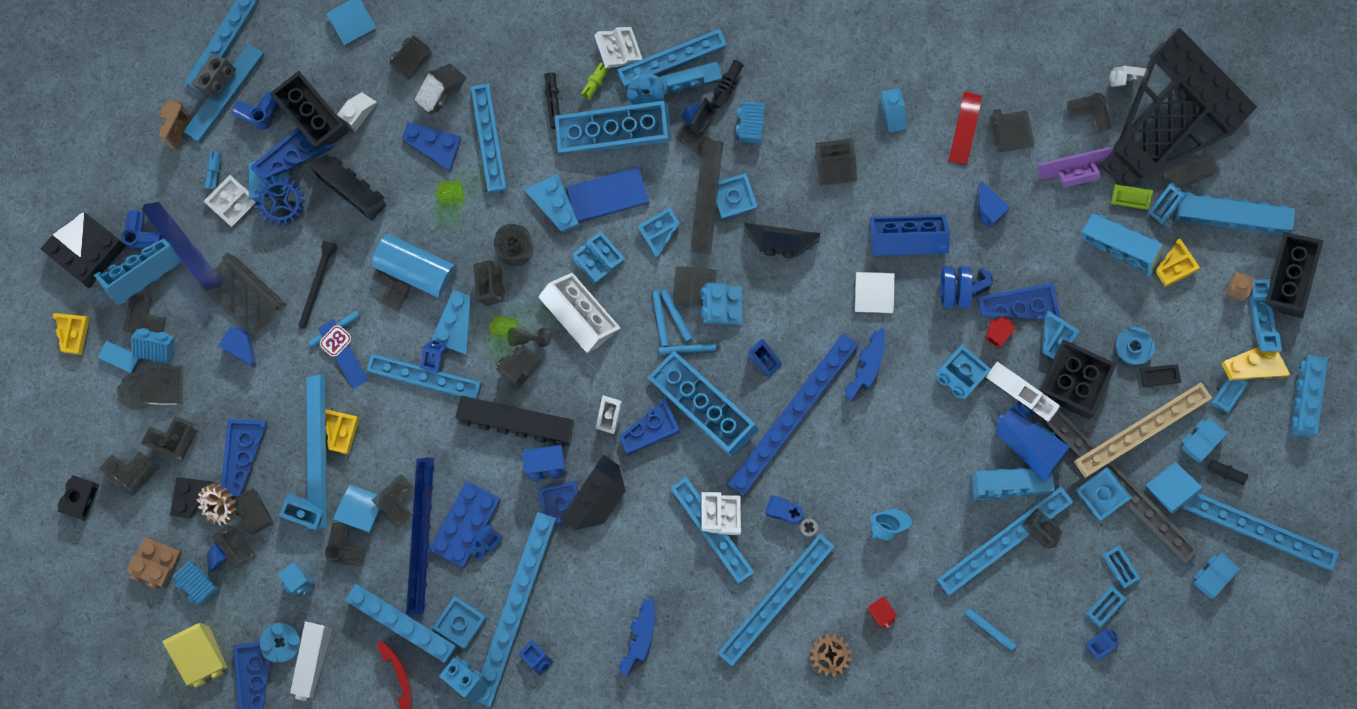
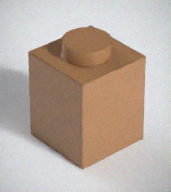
[1225,272,1254,301]

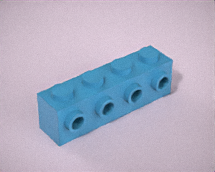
[1291,355,1328,438]

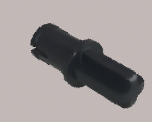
[1208,460,1248,485]

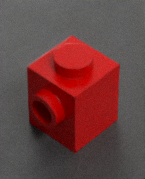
[984,316,1016,349]

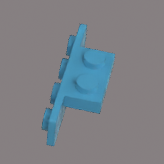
[648,62,722,95]

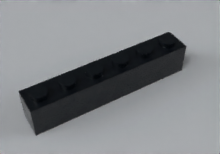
[455,396,575,447]

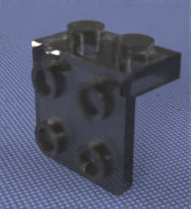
[989,109,1035,153]

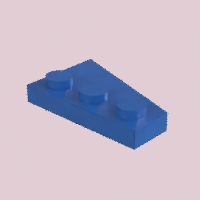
[402,122,461,172]
[619,397,680,456]

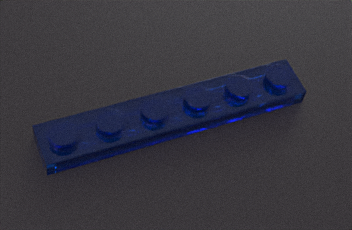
[142,202,223,290]

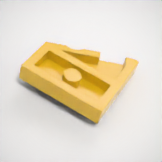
[1156,239,1200,287]
[53,313,90,355]
[325,409,360,455]

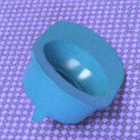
[870,509,912,541]

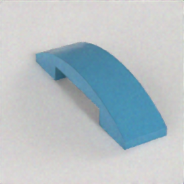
[1250,279,1282,352]

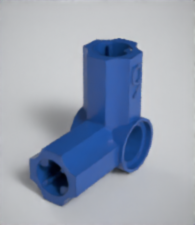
[232,91,279,130]
[121,210,162,250]

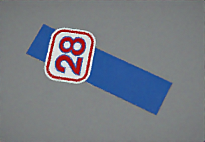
[318,319,368,389]

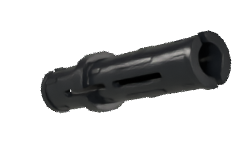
[544,72,560,129]

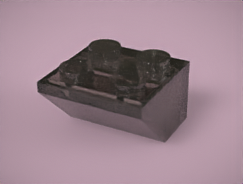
[814,138,857,186]

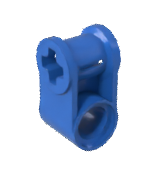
[765,495,803,524]

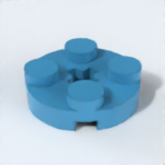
[627,74,665,105]
[1115,327,1155,366]
[259,623,300,663]

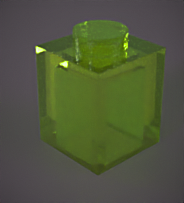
[436,180,464,205]
[489,315,519,341]

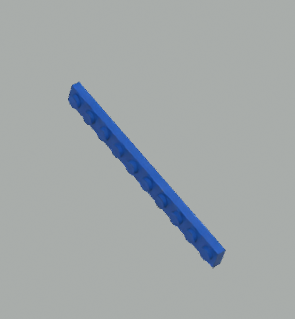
[727,334,858,497]

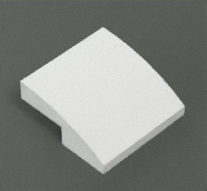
[594,27,643,68]
[204,175,256,227]
[855,272,894,313]
[701,492,741,535]

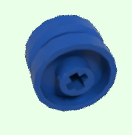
[940,266,972,308]

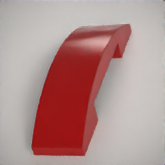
[948,92,982,165]
[377,641,413,709]

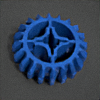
[254,175,306,226]

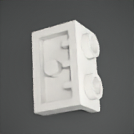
[1109,66,1146,87]

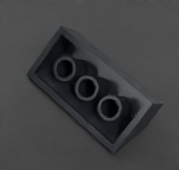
[270,71,349,148]
[309,154,386,222]
[1265,232,1324,318]

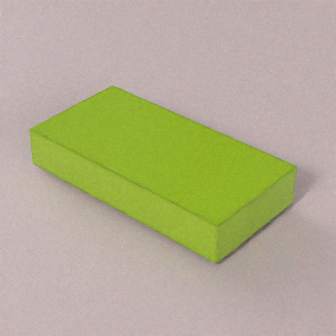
[1111,185,1153,210]

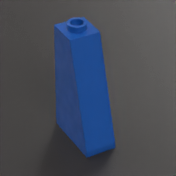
[995,409,1070,481]

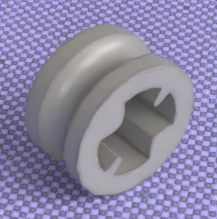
[800,519,818,537]

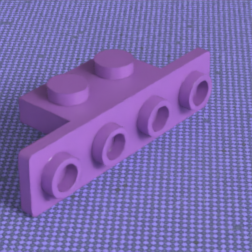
[1038,147,1112,188]

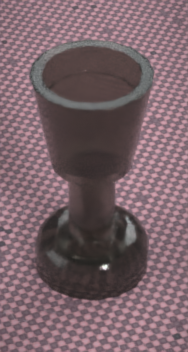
[507,327,550,347]

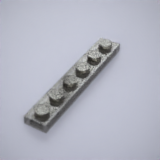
[691,140,723,254]

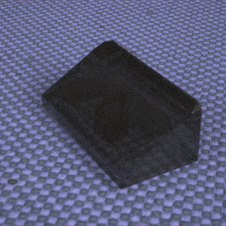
[1022,508,1063,549]

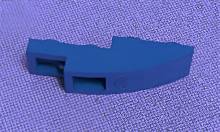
[844,328,885,402]
[619,597,655,676]

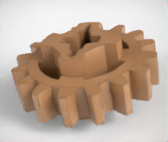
[197,483,237,526]
[809,633,852,677]

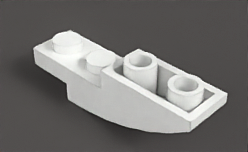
[986,362,1061,422]

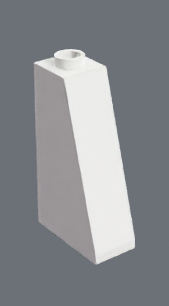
[290,621,332,701]

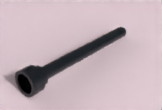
[299,241,337,329]

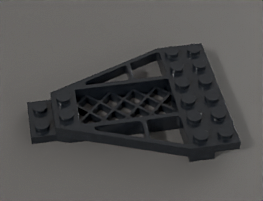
[1100,28,1257,187]

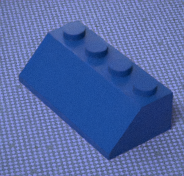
[870,215,950,257]

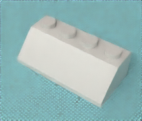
[539,273,621,353]

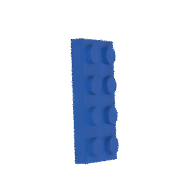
[429,481,501,568]

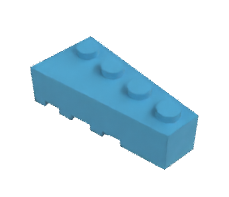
[1082,213,1163,278]
[94,238,182,305]
[971,467,1055,501]

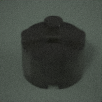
[493,223,534,266]

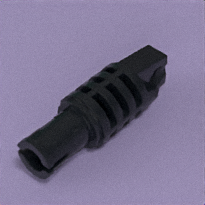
[711,60,744,108]

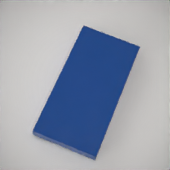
[567,167,649,222]

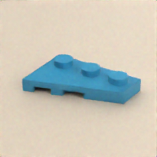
[524,174,580,233]
[431,290,471,356]

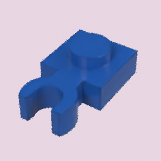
[468,524,503,561]

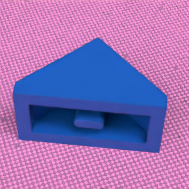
[748,338,782,377]

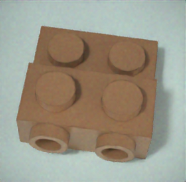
[159,99,192,150]
[126,537,182,589]

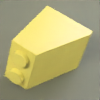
[163,623,228,688]

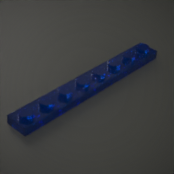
[406,457,434,615]

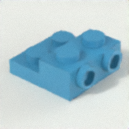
[700,283,742,325]
[935,345,991,400]

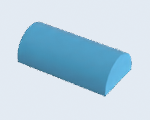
[371,234,457,298]

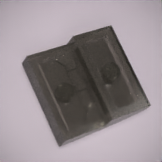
[673,266,717,307]

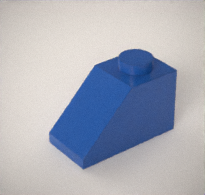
[977,181,1010,228]
[218,326,256,368]

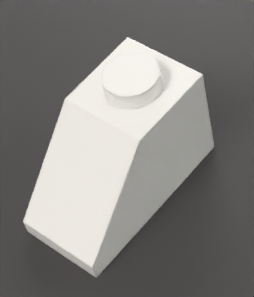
[337,93,377,132]
[595,396,623,434]

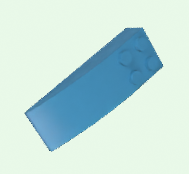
[555,101,672,153]
[648,351,759,458]

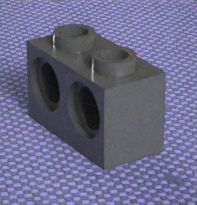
[192,54,237,99]

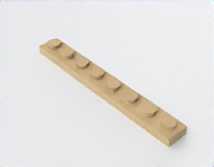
[1074,383,1212,478]

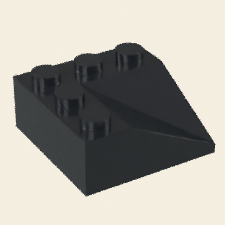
[40,212,126,288]
[1038,339,1117,419]

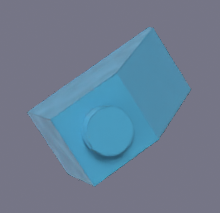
[880,88,907,134]
[279,493,323,530]

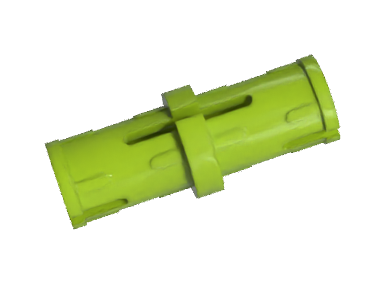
[581,63,610,100]

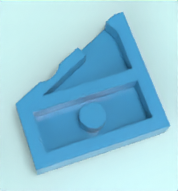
[637,207,680,257]
[1042,311,1079,360]

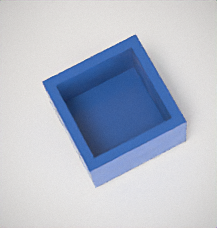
[522,445,567,482]

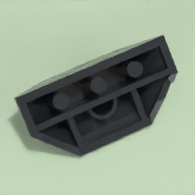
[744,222,820,259]
[561,455,626,530]

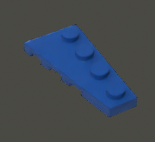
[251,128,333,182]
[977,283,1061,320]
[221,419,268,497]
[233,642,271,709]

